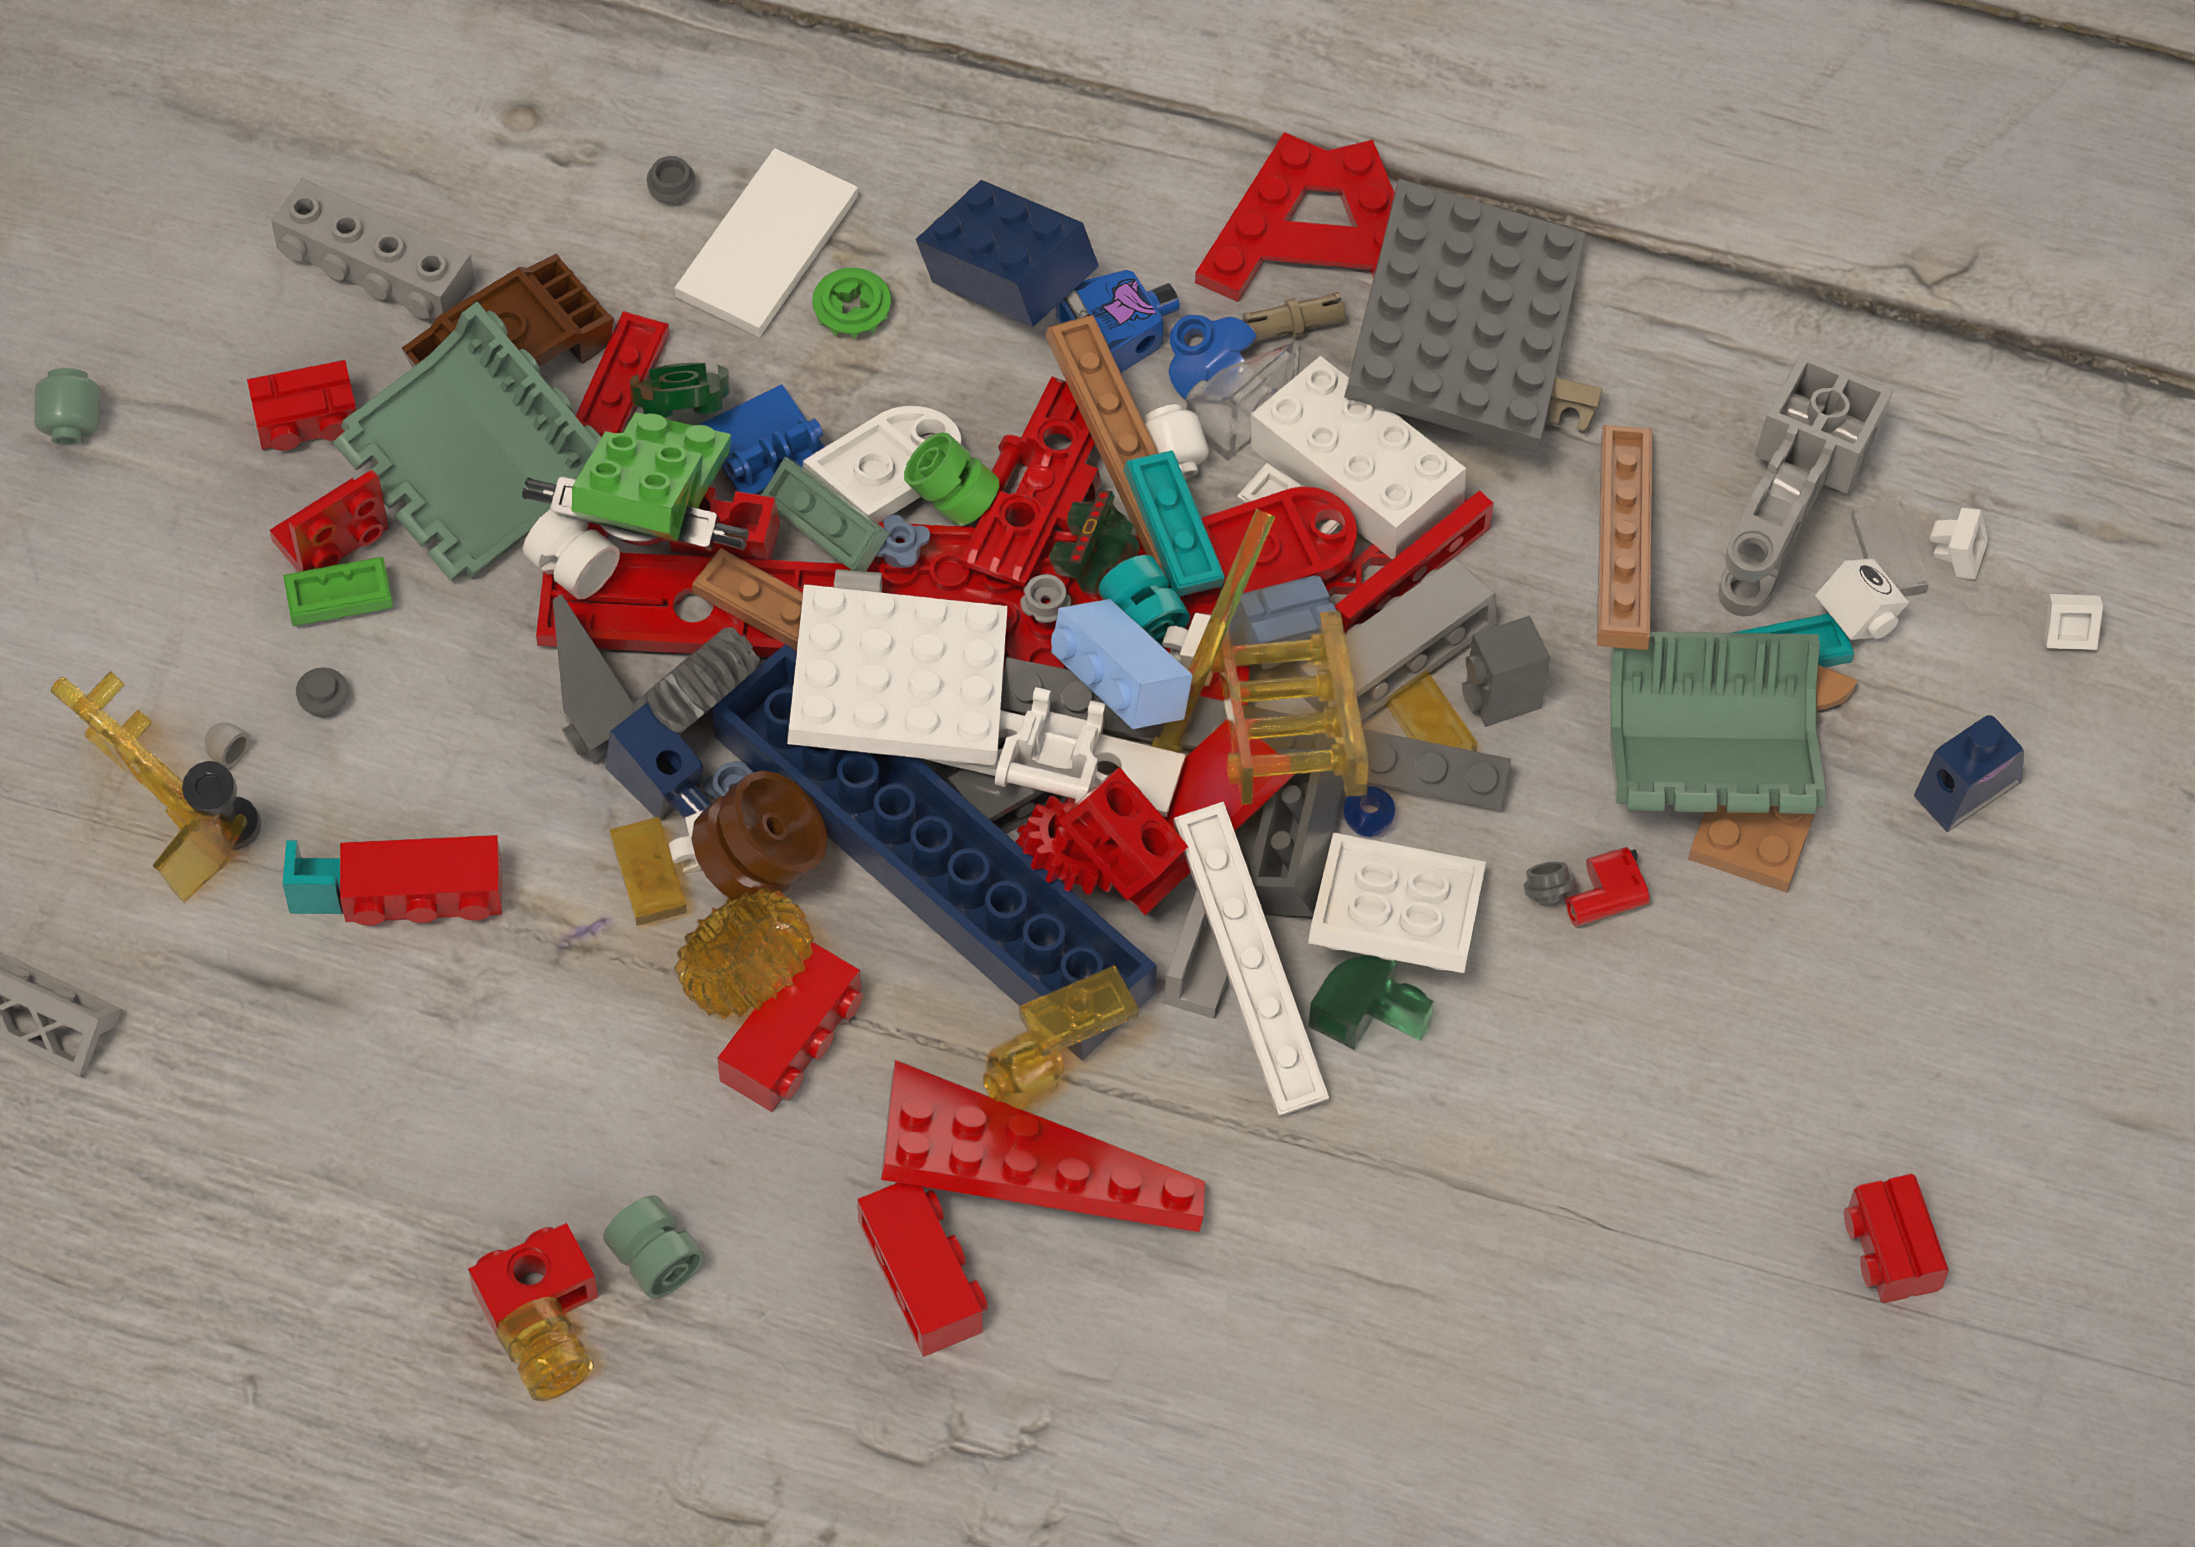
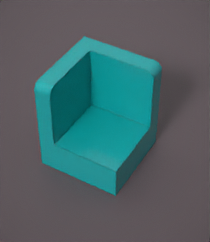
[283,840,342,914]

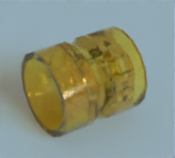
[496,1297,594,1401]

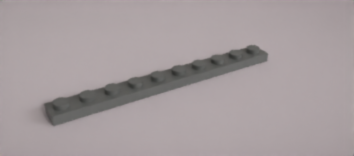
[1000,657,1511,811]

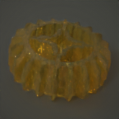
[674,887,814,1019]

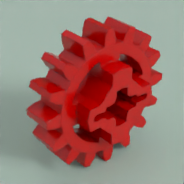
[1022,796,1113,895]

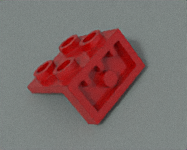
[269,470,389,572]

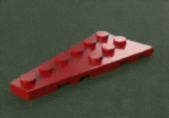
[881,1060,1205,1232]

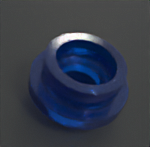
[1343,786,1395,837]

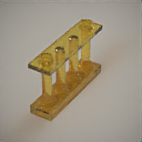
[1208,611,1368,805]

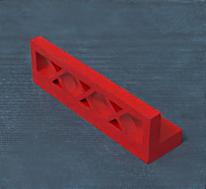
[1324,490,1494,639]

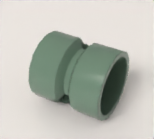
[603,1195,704,1299]

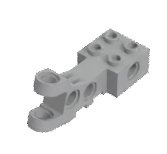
[1718,352,1893,617]

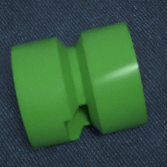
[904,432,999,526]

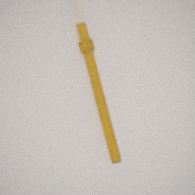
[1150,509,1275,753]

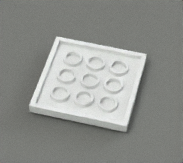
[787,585,1007,766]

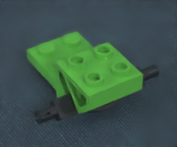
[522,412,749,551]

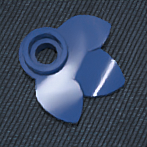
[1169,315,1257,402]

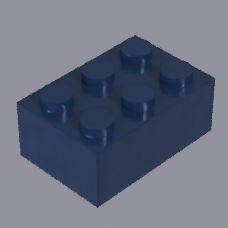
[915,180,1099,327]

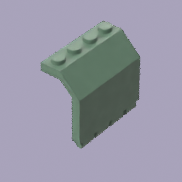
[333,302,601,581]
[1610,632,1826,814]

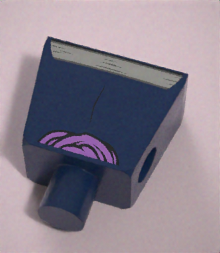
[1914,715,2024,832]

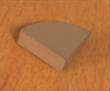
[1816,665,1858,711]

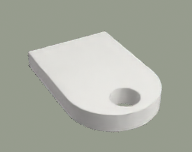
[803,406,961,523]

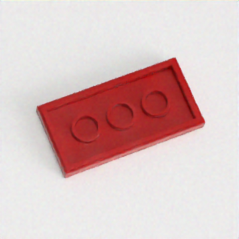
[1112,714,1296,916]

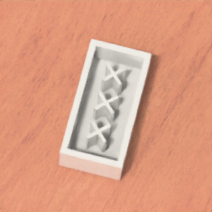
[1251,356,1466,559]

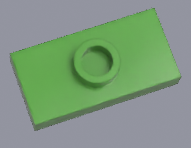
[283,557,393,626]

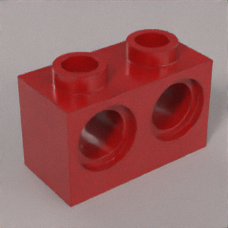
[1058,767,1189,900]

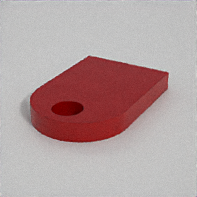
[1201,486,1357,603]

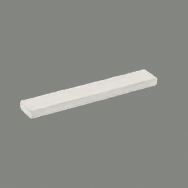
[1173,801,1329,1117]

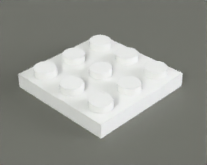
[1308,833,1486,973]

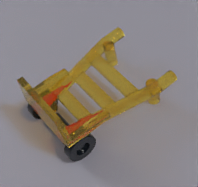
[51,671,262,903]

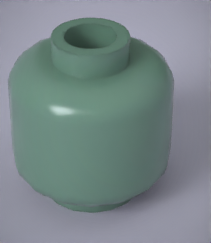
[34,368,100,445]

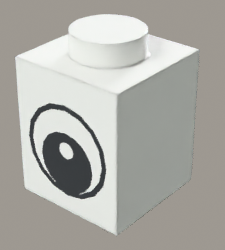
[1815,559,1909,640]

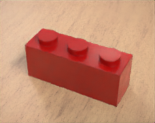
[340,835,502,926]
[717,939,863,1112]
[857,1183,988,1357]

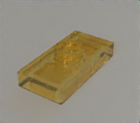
[1385,669,1478,752]
[609,817,687,926]
[1019,965,1139,1058]

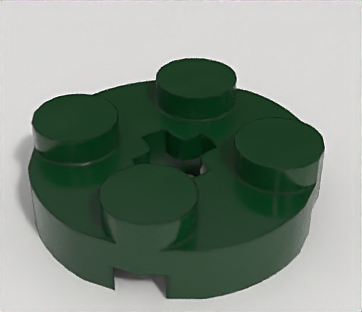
[629,362,731,418]

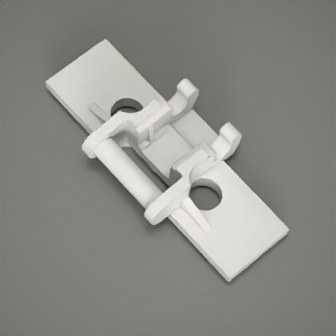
[926,687,1186,817]

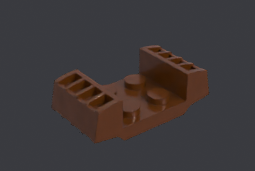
[402,253,614,367]

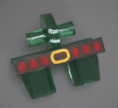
[1050,489,1140,594]

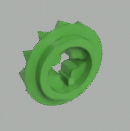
[812,267,891,339]

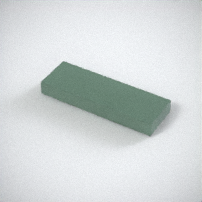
[761,456,890,572]

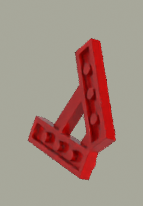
[1195,132,1394,302]

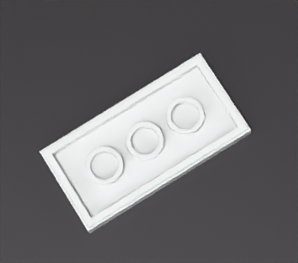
[675,148,858,337]

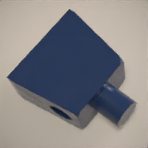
[605,702,711,821]

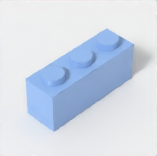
[1051,599,1193,729]

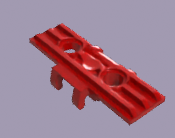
[960,376,1102,587]

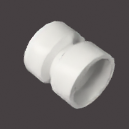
[523,509,620,600]

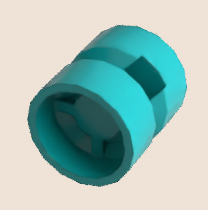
[1098,555,1190,646]

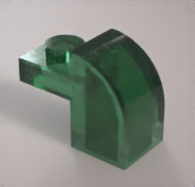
[1308,955,1434,1050]

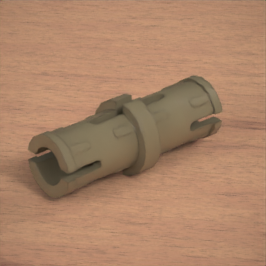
[1242,292,1346,344]

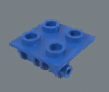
[699,384,825,495]

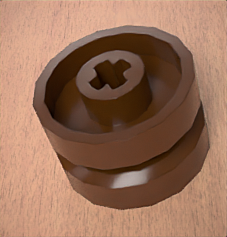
[691,770,828,906]

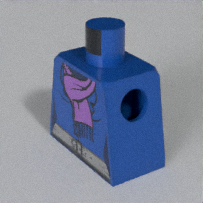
[1056,270,1180,373]

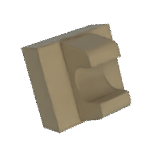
[1550,377,1603,431]

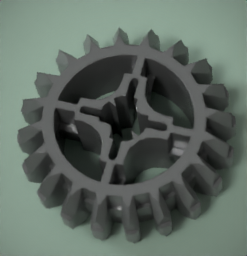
[631,627,760,734]

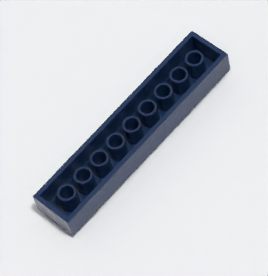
[712,644,1157,1061]

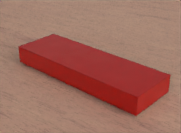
[575,311,670,438]

